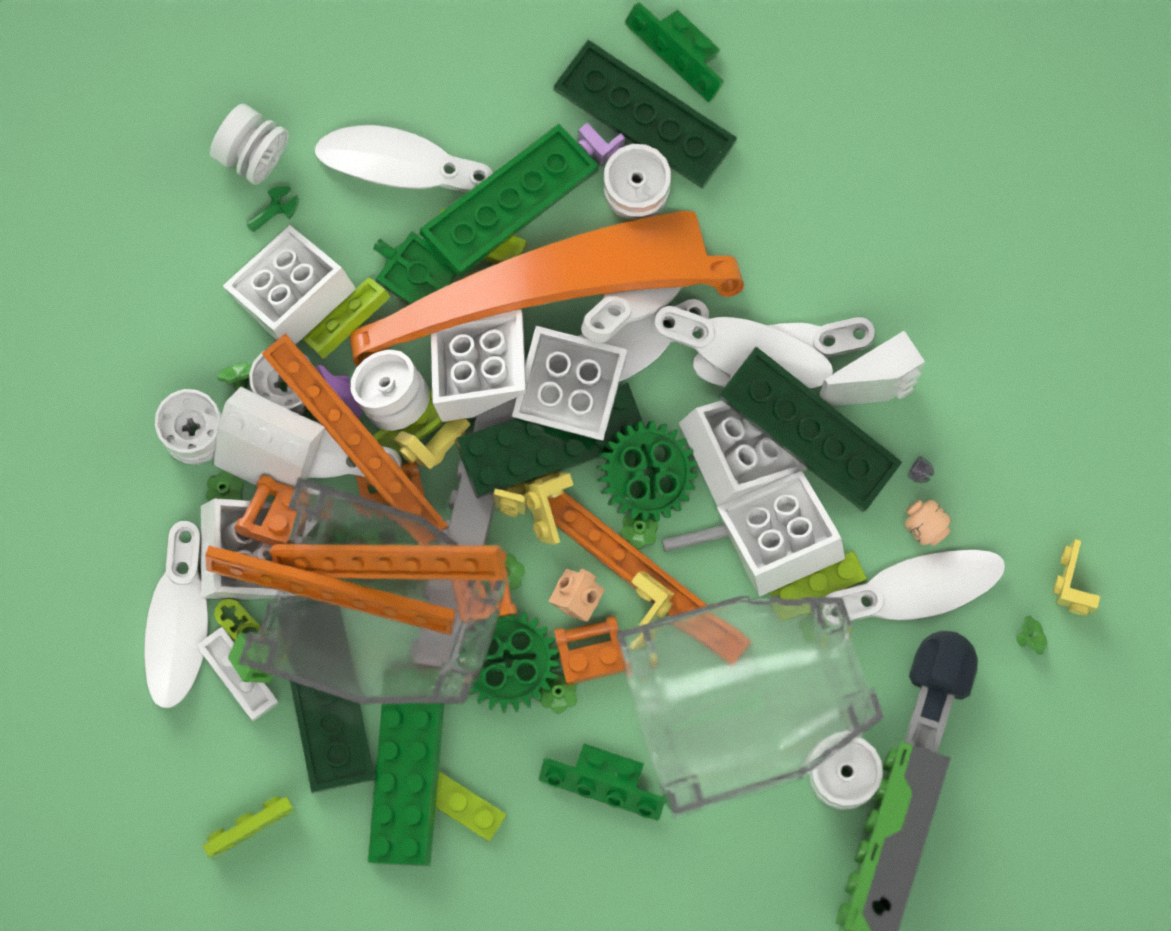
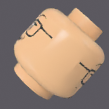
[904,499,951,546]

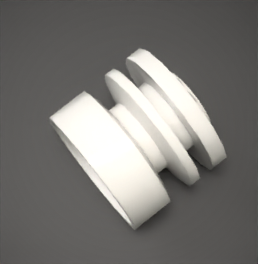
[210,103,289,185]
[249,354,310,415]
[155,389,222,465]

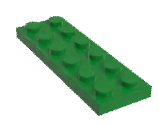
[420,124,599,277]
[368,672,447,866]

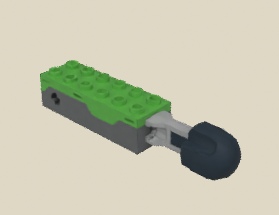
[835,631,978,931]

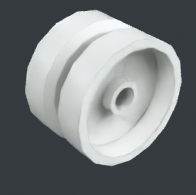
[604,144,671,221]
[351,350,430,431]
[809,735,883,810]

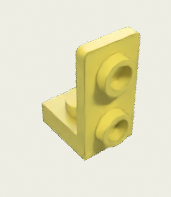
[524,472,573,545]
[493,482,528,517]
[627,571,674,646]

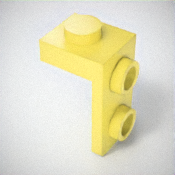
[394,419,470,470]
[1053,539,1100,616]

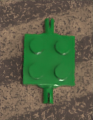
[373,231,457,305]

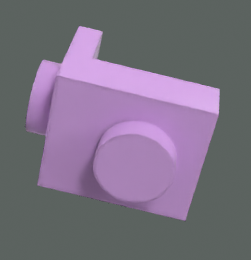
[578,122,625,166]

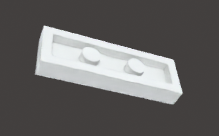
[196,627,279,722]

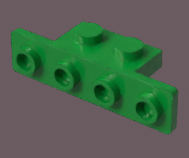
[625,2,724,102]
[539,744,666,821]

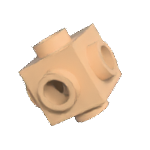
[548,569,605,622]

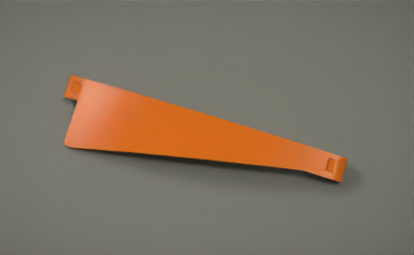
[349,211,744,367]

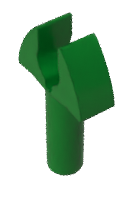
[247,186,299,232]

